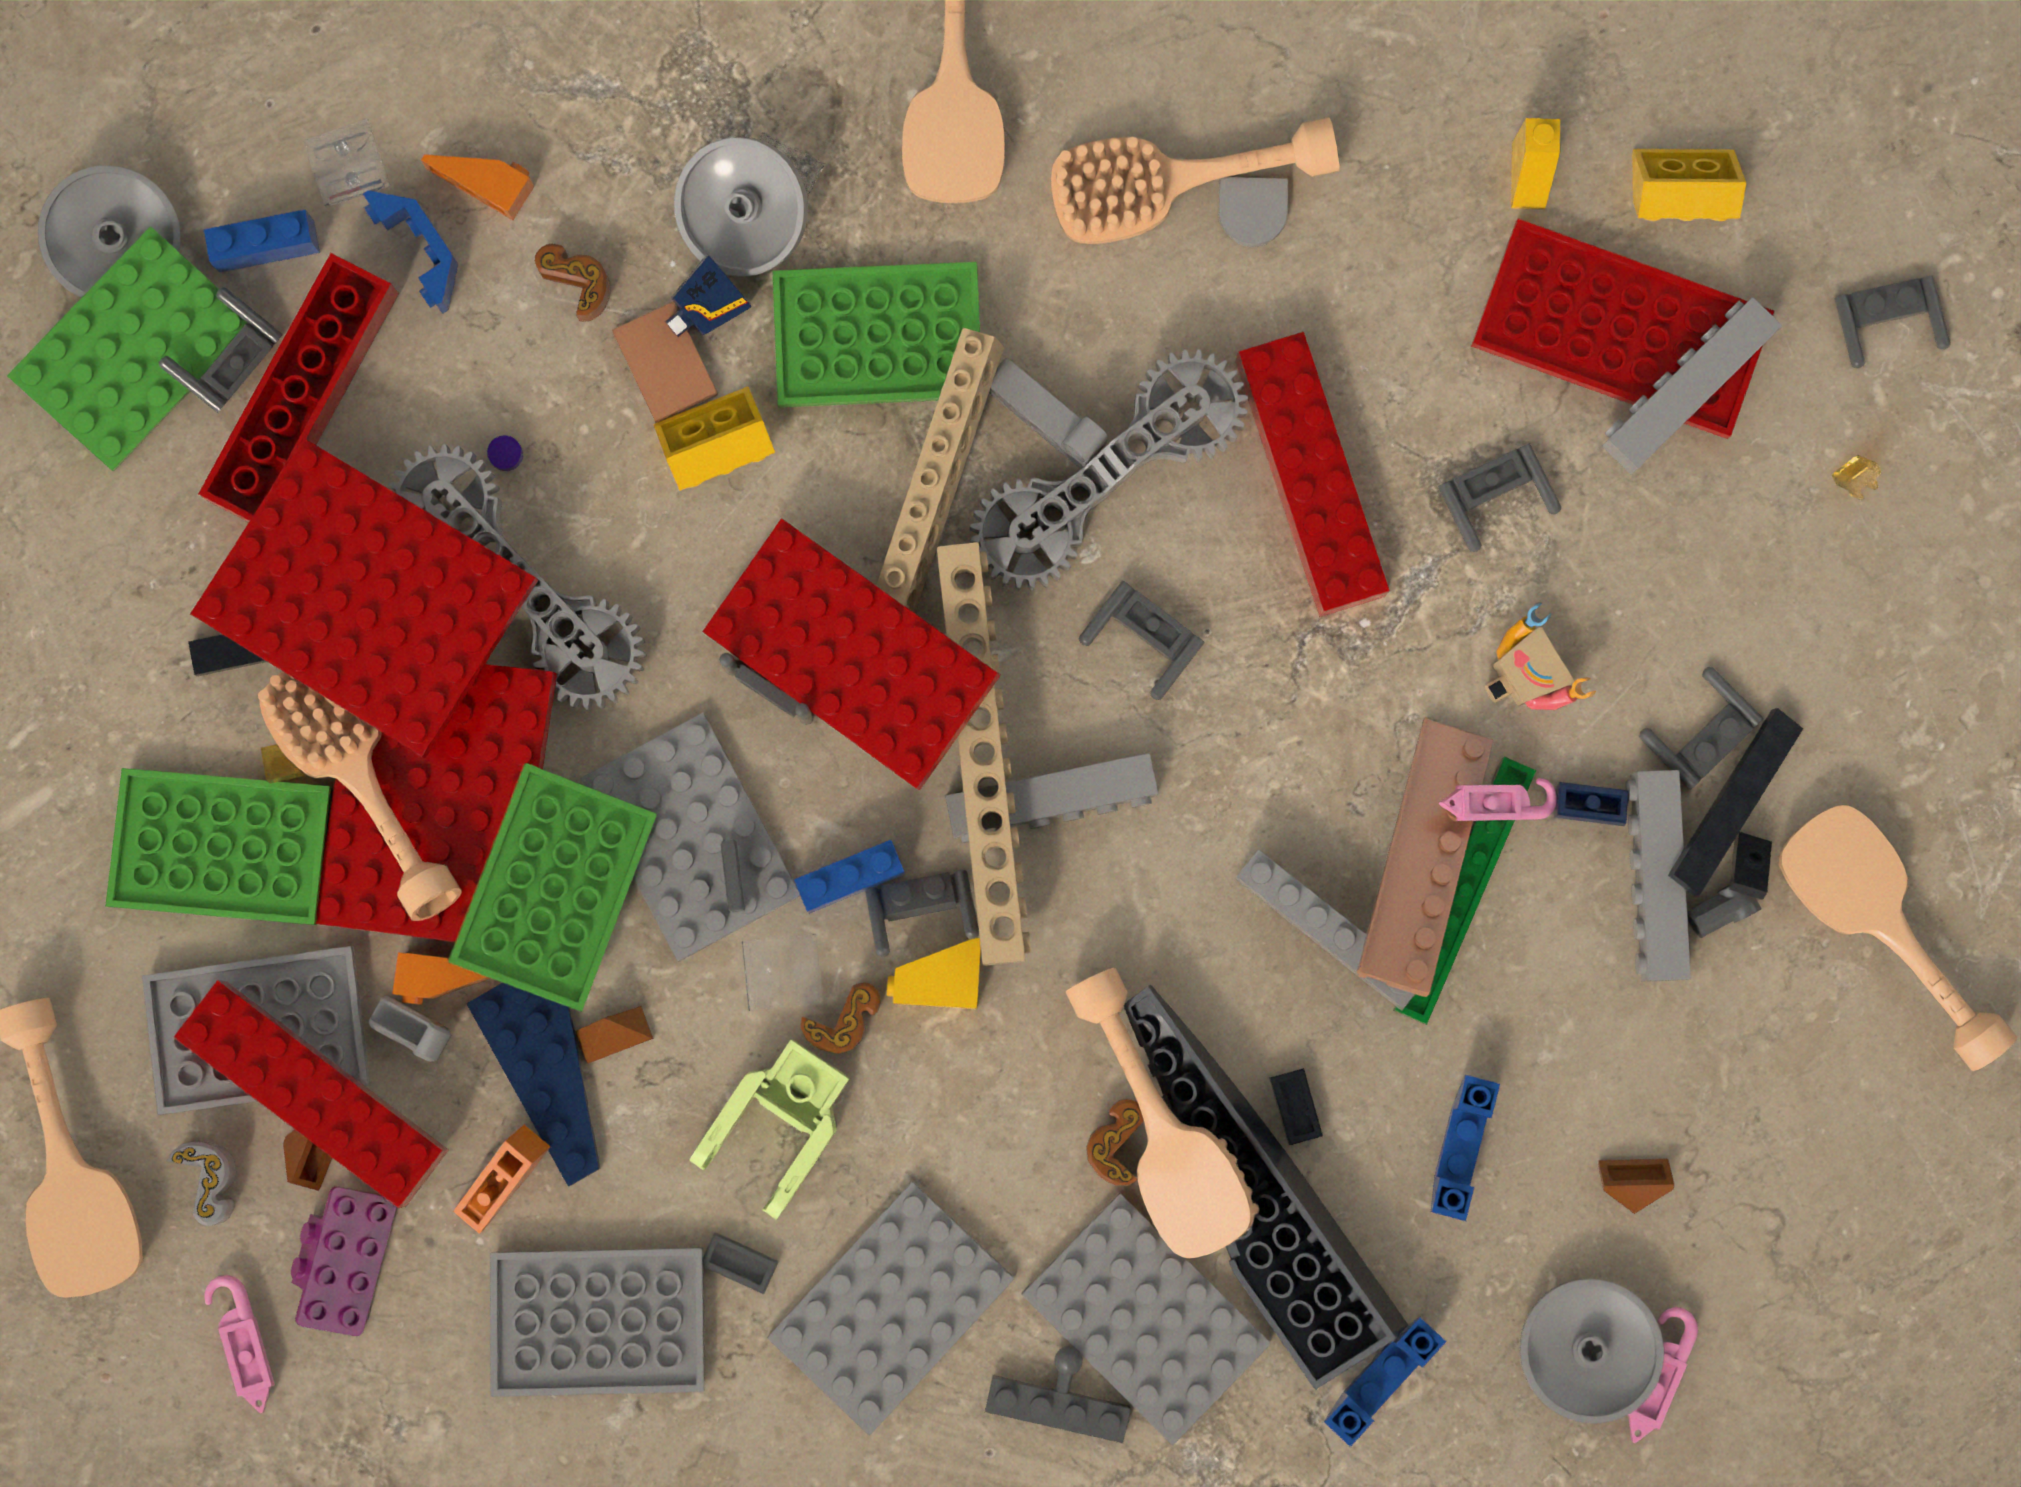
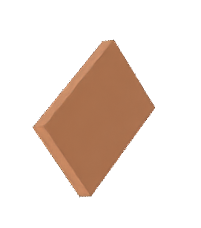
[612,301,718,423]

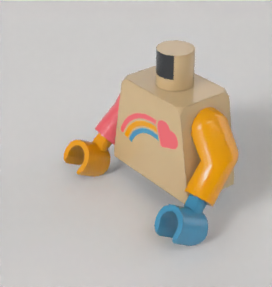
[1485,603,1596,710]

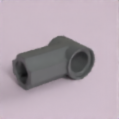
[1687,885,1762,938]

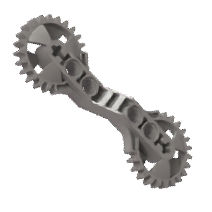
[970,349,1248,591]
[388,444,647,710]

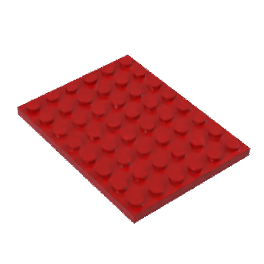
[190,438,538,759]
[316,664,557,942]

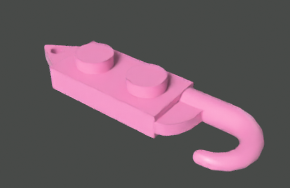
[1439,778,1557,821]
[204,1275,275,1413]
[1628,1307,1698,1443]

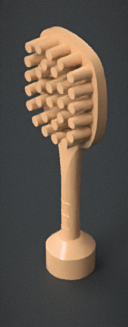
[902,0,1005,203]
[1051,117,1339,244]
[258,671,462,921]
[1778,805,2018,1071]
[1066,967,1259,1258]
[0,998,143,1297]

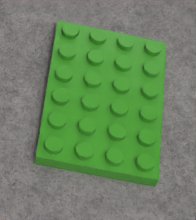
[7,226,247,472]
[772,262,980,408]
[448,763,657,1012]
[105,768,332,925]

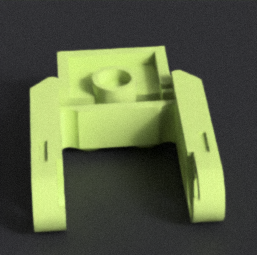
[689,1039,850,1220]

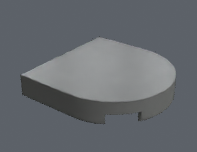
[1219,177,1288,247]

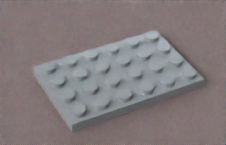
[581,713,800,962]
[142,946,370,1115]
[767,1181,1015,1436]
[1022,1193,1271,1446]
[490,1248,705,1397]

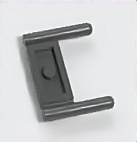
[1834,275,1951,368]
[159,287,283,413]
[1438,443,1561,552]
[1079,581,1205,700]
[719,653,813,725]
[1639,667,1764,790]
[865,870,979,957]

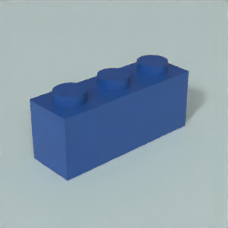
[204,209,320,273]
[794,840,905,914]

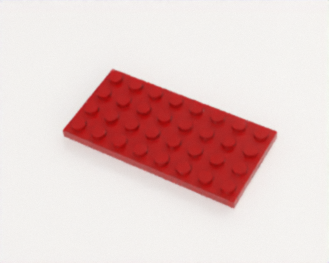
[1471,218,1775,439]
[702,518,1001,790]

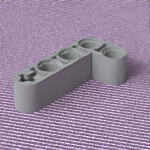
[989,358,1108,469]

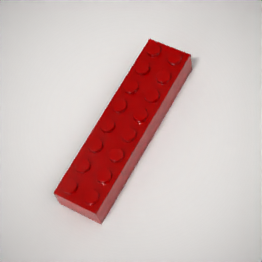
[198,253,399,522]
[1235,331,1390,618]
[174,980,449,1208]

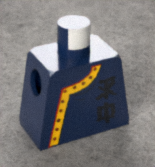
[665,256,752,337]

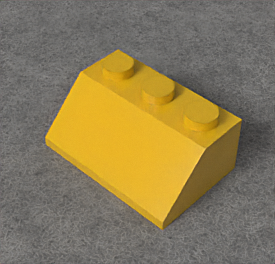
[1632,149,1747,221]
[653,386,776,491]

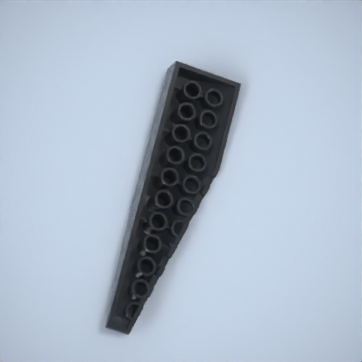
[1124,985,1408,1390]

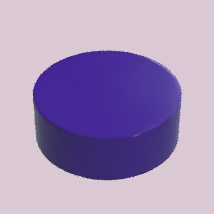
[487,435,523,471]

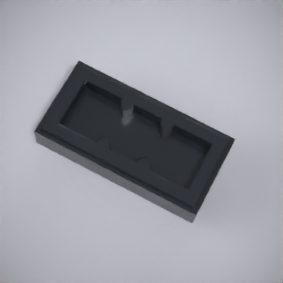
[1729,832,1772,900]
[1269,1068,1323,1146]

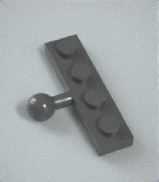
[985,1346,1131,1443]

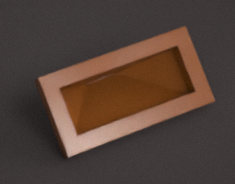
[575,1006,654,1064]
[283,1129,332,1191]
[1598,1159,1675,1214]

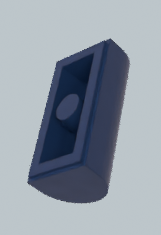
[1553,782,1629,826]

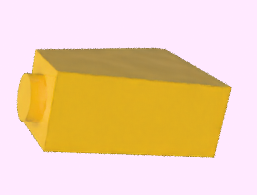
[1511,118,1560,209]
[887,938,981,1009]

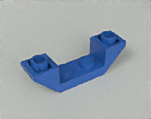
[363,190,458,314]
[1431,1075,1500,1221]
[1324,1317,1446,1447]

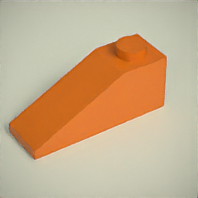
[421,154,534,220]
[392,952,491,1005]
[453,1125,551,1234]

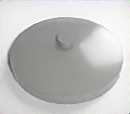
[674,137,808,276]
[38,166,181,298]
[1519,1279,1664,1424]

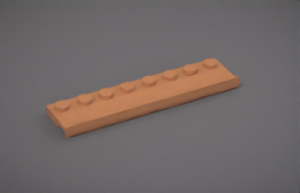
[1357,717,1493,997]

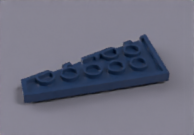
[466,983,601,1187]

